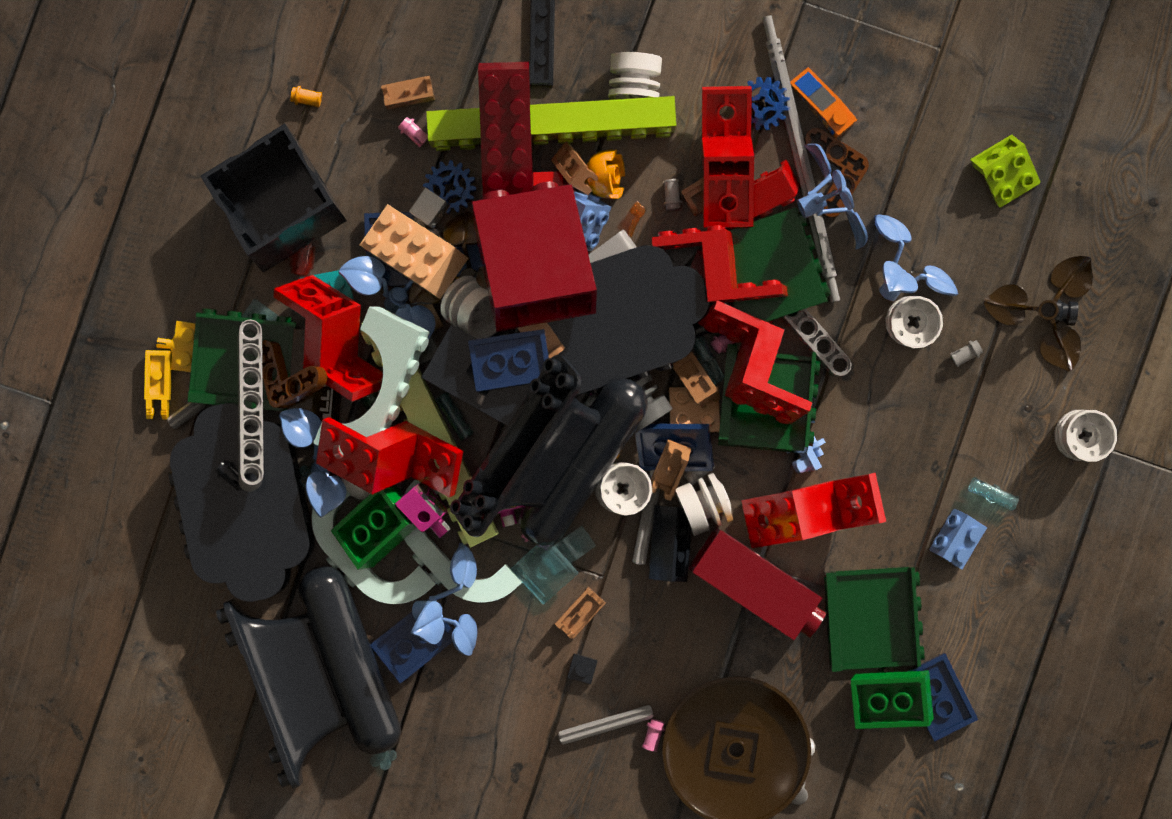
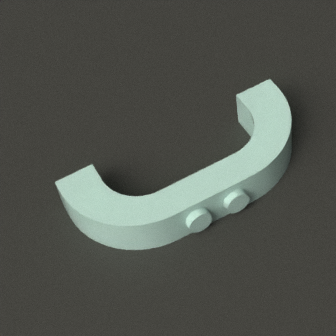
[312,476,436,604]
[404,479,522,602]

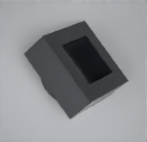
[567,653,598,684]

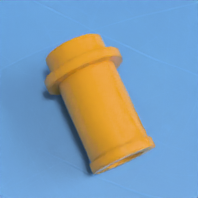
[290,86,322,108]

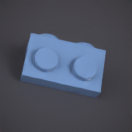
[930,509,987,569]

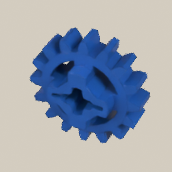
[747,77,790,130]
[423,160,477,215]

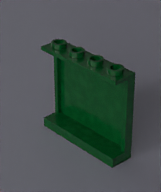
[729,207,831,322]
[187,308,296,411]
[718,344,820,454]
[824,567,925,672]

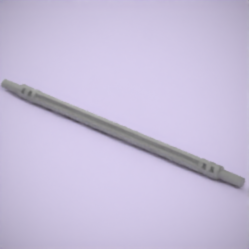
[762,16,840,302]

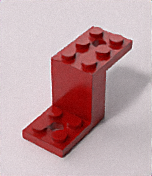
[702,86,754,227]
[652,225,788,304]
[274,275,383,401]
[697,300,812,424]
[316,417,463,497]
[741,473,886,548]

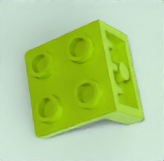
[970,134,1040,207]

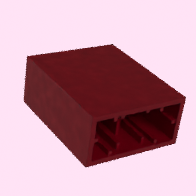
[472,181,597,332]
[688,527,826,640]

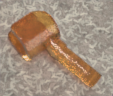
[627,202,646,237]

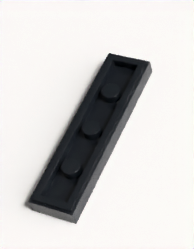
[529,0,555,87]

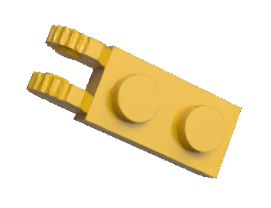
[144,350,172,420]

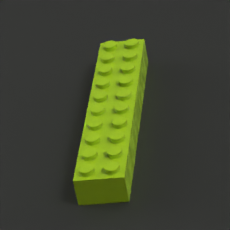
[426,96,676,151]

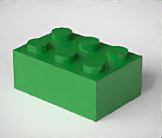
[331,484,417,570]
[851,671,934,729]

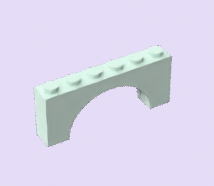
[313,307,430,455]

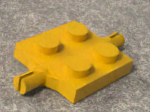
[156,321,195,372]

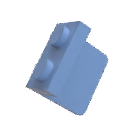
[574,190,611,251]

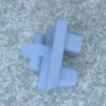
[787,436,826,474]

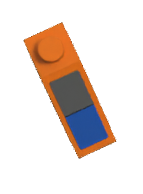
[790,67,857,138]

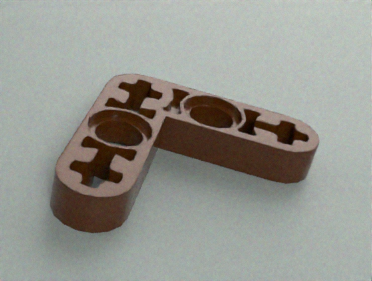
[804,128,869,218]
[262,340,327,409]

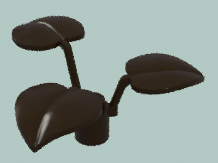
[410,212,487,305]
[984,256,1093,371]

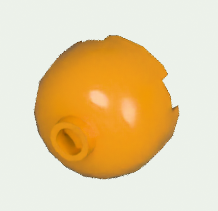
[585,150,625,199]

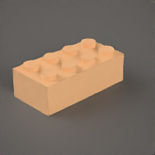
[360,204,468,299]

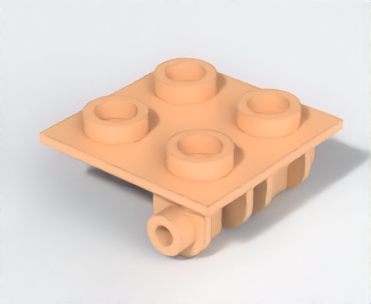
[669,387,720,432]

